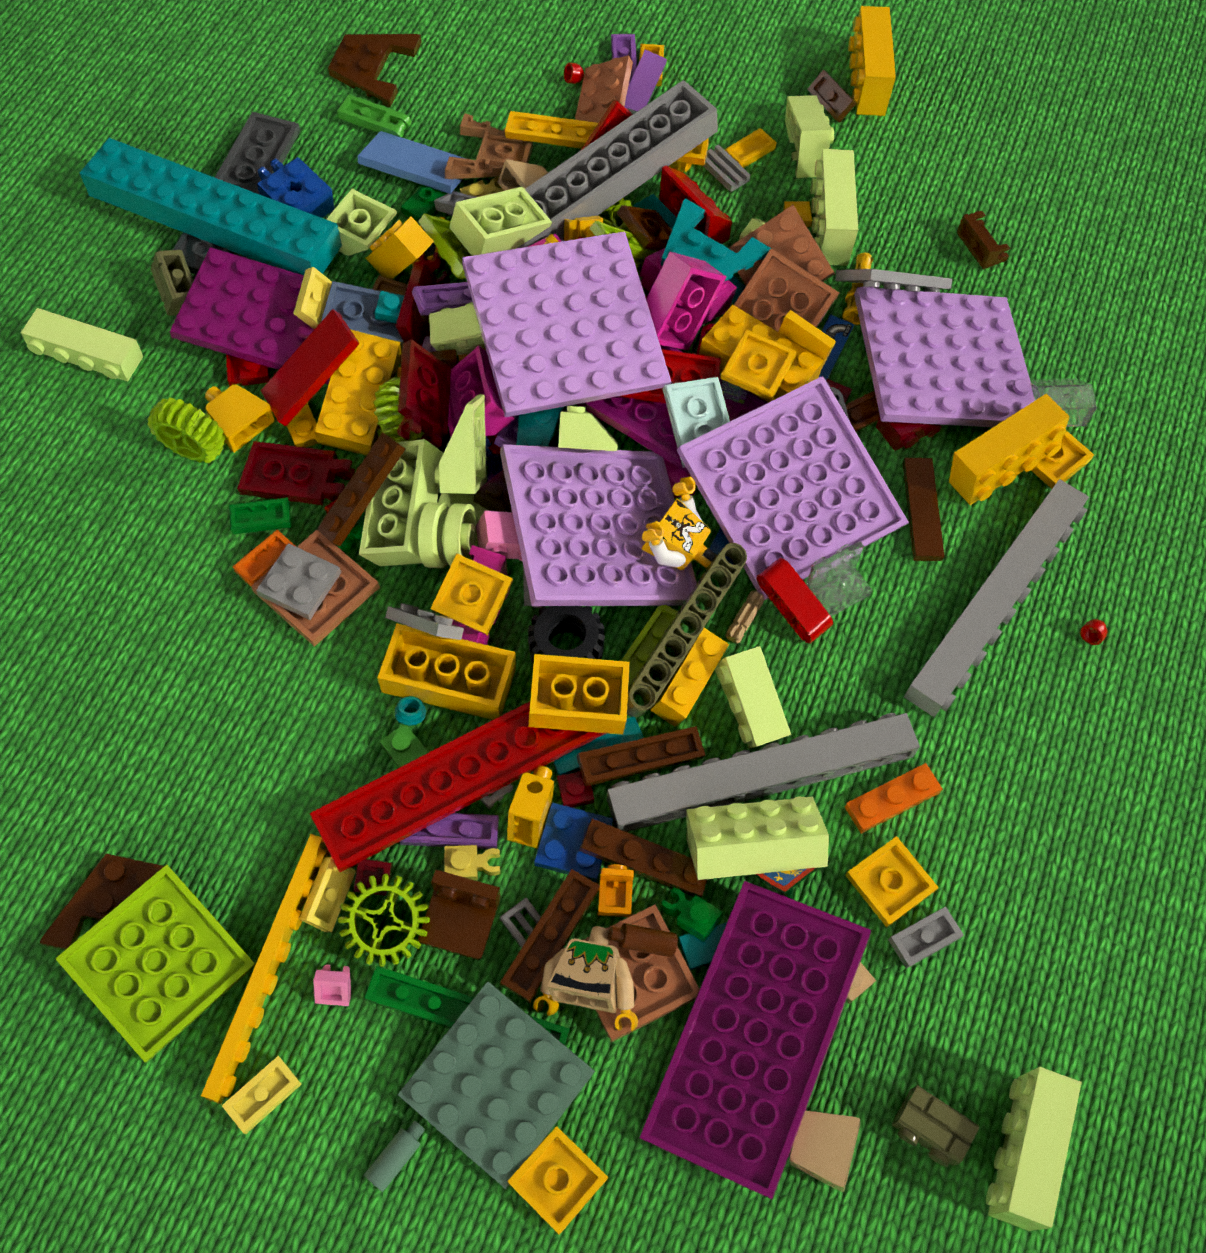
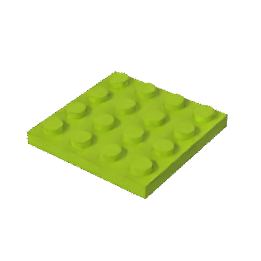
[55,865,256,1063]

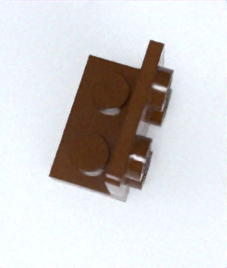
[418,870,501,960]

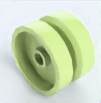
[418,502,478,568]

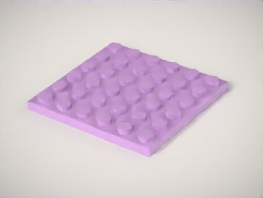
[462,232,671,417]
[854,287,1036,427]
[677,376,909,601]
[500,444,699,606]

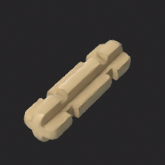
[726,591,764,644]

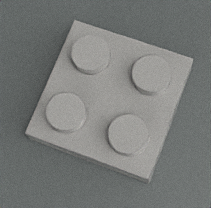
[256,543,341,620]

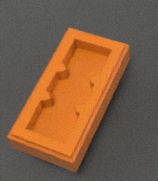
[232,530,297,586]

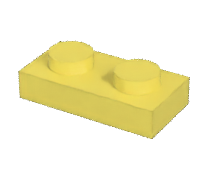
[293,267,332,329]
[299,857,356,933]
[222,1056,302,1134]

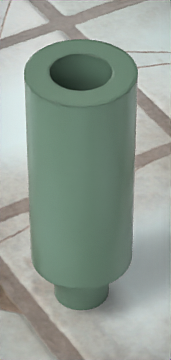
[363,1121,425,1192]

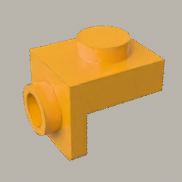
[598,864,634,917]

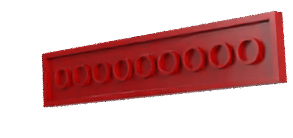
[310,701,606,873]

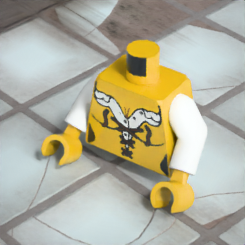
[641,477,717,570]

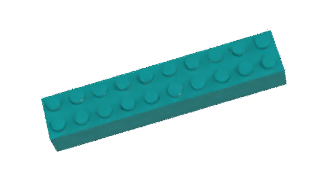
[79,138,342,275]

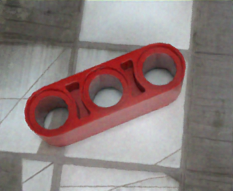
[756,558,833,644]

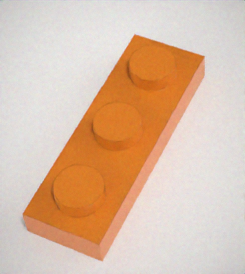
[845,763,943,834]

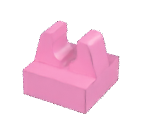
[313,965,351,1006]

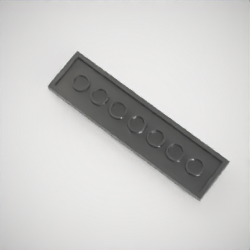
[173,112,300,275]

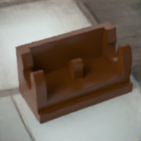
[957,211,1010,269]

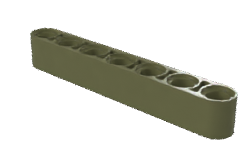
[627,543,747,717]

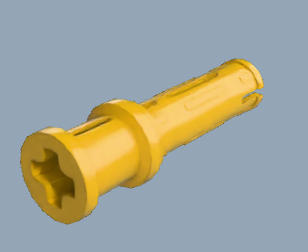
[842,253,873,325]

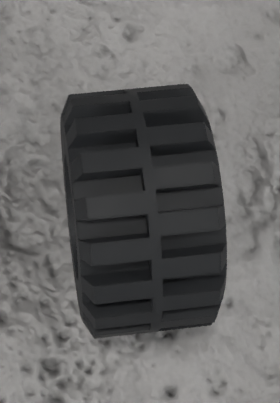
[528,606,605,664]

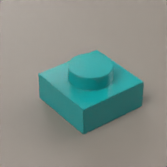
[375,291,405,323]

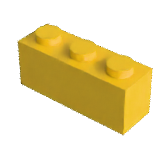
[366,217,434,279]
[650,628,729,727]

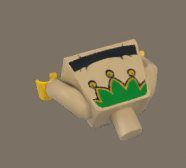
[533,926,638,1031]

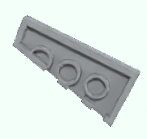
[835,269,952,292]

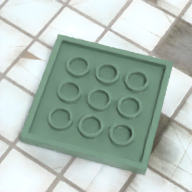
[398,982,595,1189]

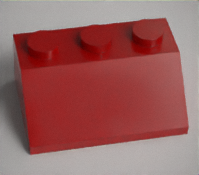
[659,165,732,244]

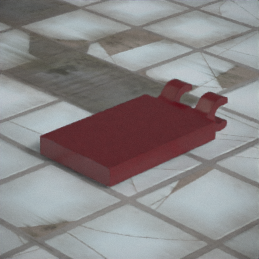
[395,252,450,346]
[397,339,451,448]
[237,441,356,505]

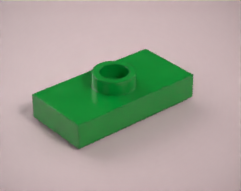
[401,185,448,223]
[229,498,291,535]

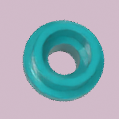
[395,696,426,726]

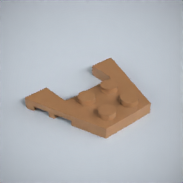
[445,114,533,179]

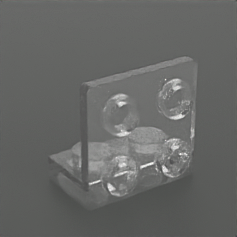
[806,541,872,617]

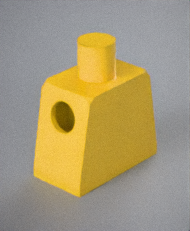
[205,384,275,453]
[507,766,554,849]

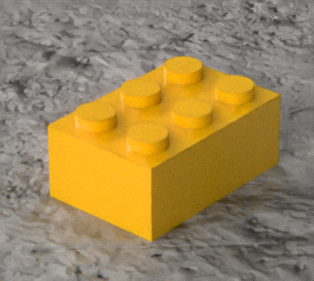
[528,654,630,735]

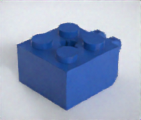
[257,157,334,218]

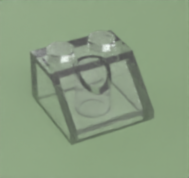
[1030,378,1097,427]

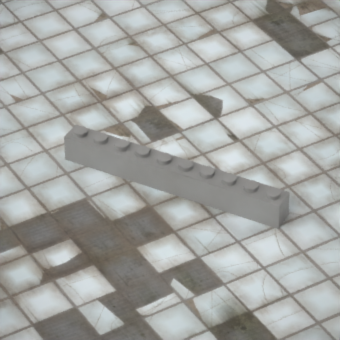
[904,479,1089,718]
[607,713,920,832]

